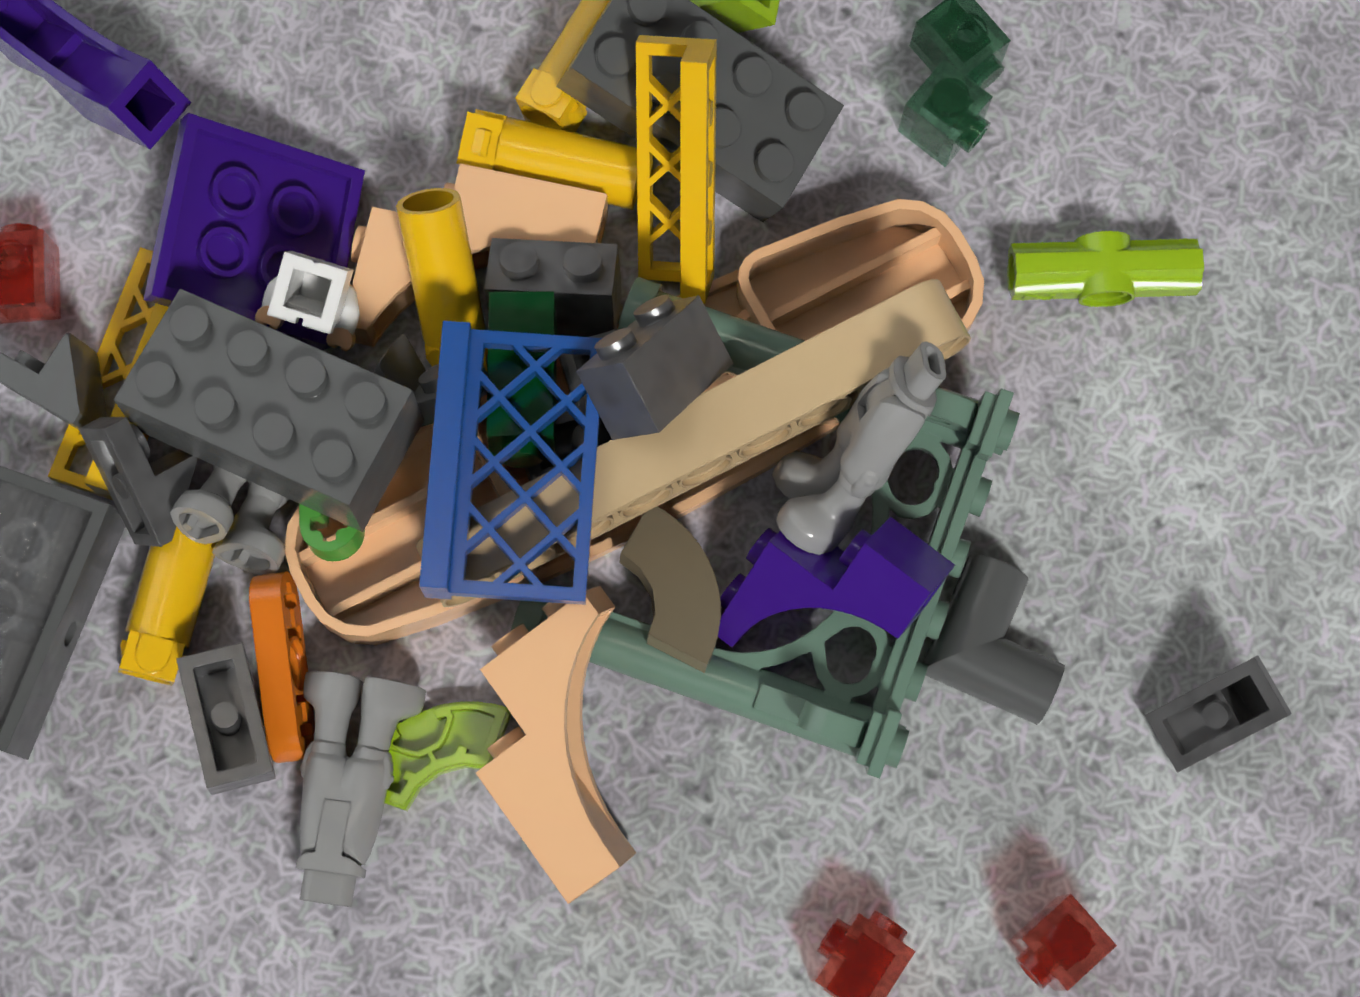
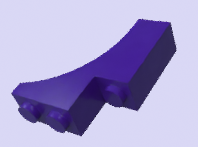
[0,0,192,150]

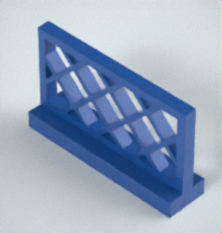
[419,321,602,605]

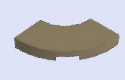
[619,506,721,673]

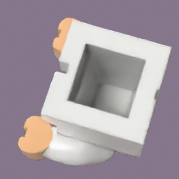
[255,251,360,351]

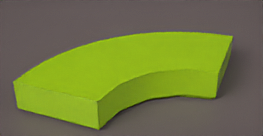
[385,701,512,812]

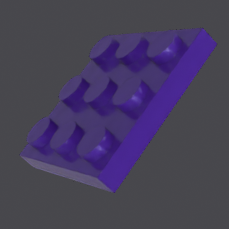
[143,113,365,351]

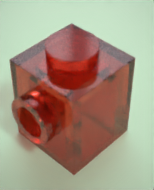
[0,223,61,324]
[1010,894,1117,991]
[811,910,916,997]

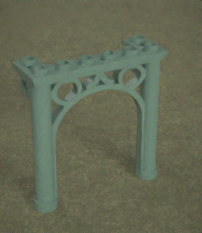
[511,277,1020,779]

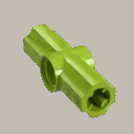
[1007,231,1204,307]

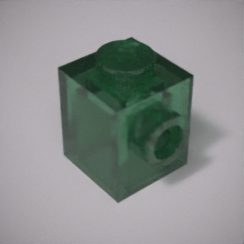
[909,0,1011,99]
[898,59,993,167]

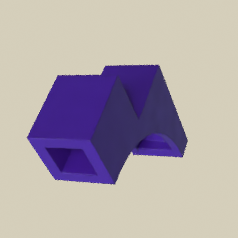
[718,517,955,647]

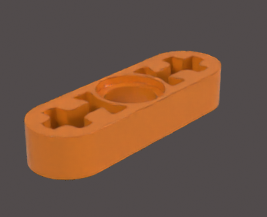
[249,571,315,763]

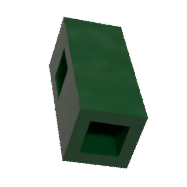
[486,291,557,468]

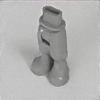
[772,342,947,555]
[170,465,289,575]
[296,671,426,907]

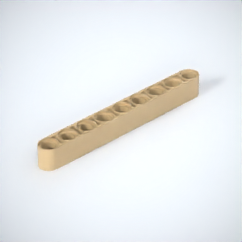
[416,279,971,607]

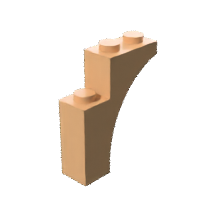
[350,164,608,347]
[476,586,636,904]

